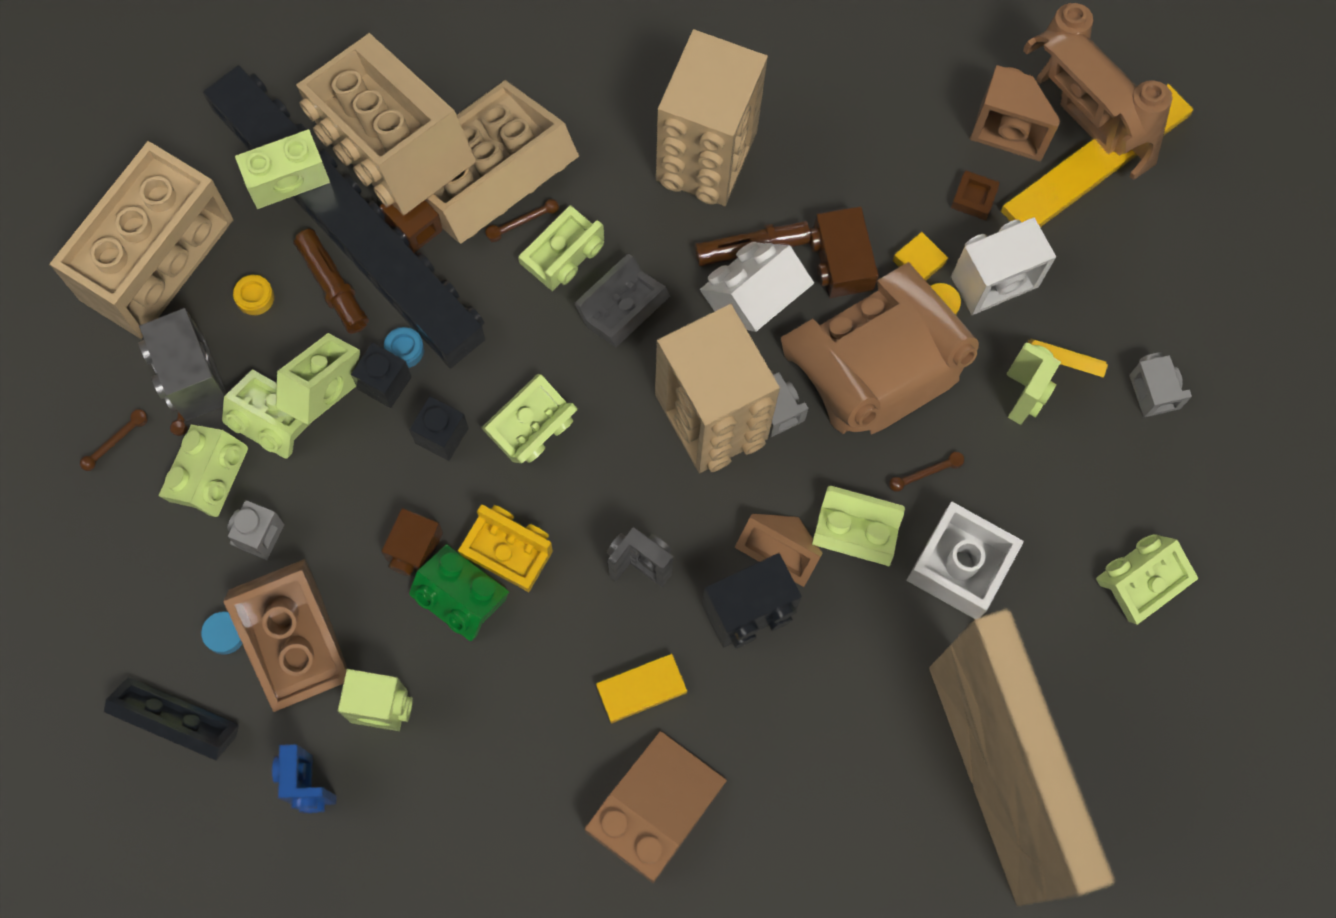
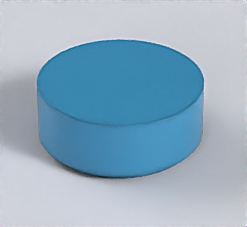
[384,327,424,368]
[201,612,242,655]

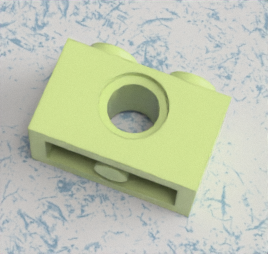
[235,129,330,209]
[276,333,360,425]
[338,669,413,731]

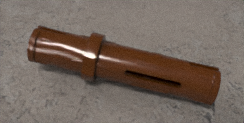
[695,221,811,267]
[293,229,369,334]

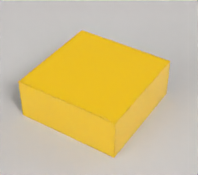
[893,232,948,281]

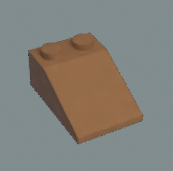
[223,559,348,712]
[585,731,727,884]

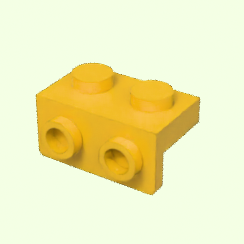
[458,504,553,592]

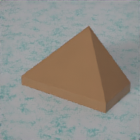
[734,514,823,587]

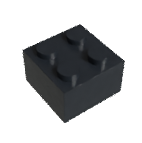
[702,553,802,649]

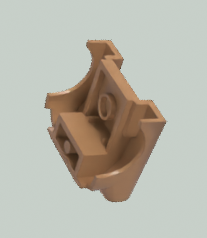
[1023,3,1172,180]
[781,262,979,435]

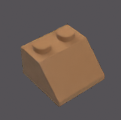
[970,65,1060,162]

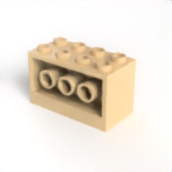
[656,29,768,206]
[296,33,476,216]
[50,141,233,339]
[655,304,780,474]

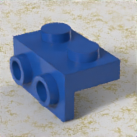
[272,745,336,813]

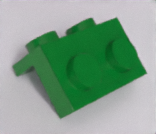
[409,544,510,641]

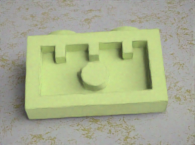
[222,369,308,459]
[812,486,905,566]
[1096,535,1198,625]

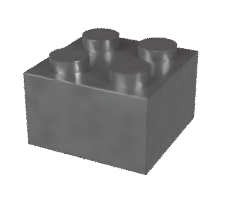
[138,308,227,421]

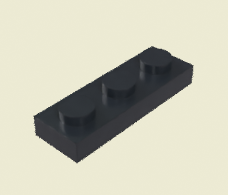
[104,677,239,761]

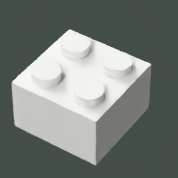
[951,217,1056,315]
[700,242,814,332]
[906,501,1024,619]

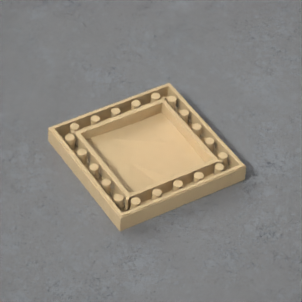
[929,610,1114,906]

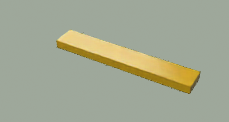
[1001,84,1194,227]

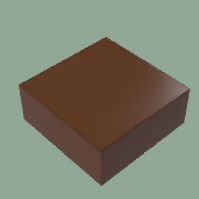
[951,170,1000,221]

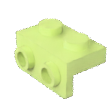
[518,205,604,291]
[1007,343,1061,425]
[481,374,578,463]
[159,424,248,517]

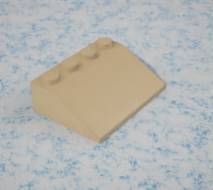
[425,80,579,244]

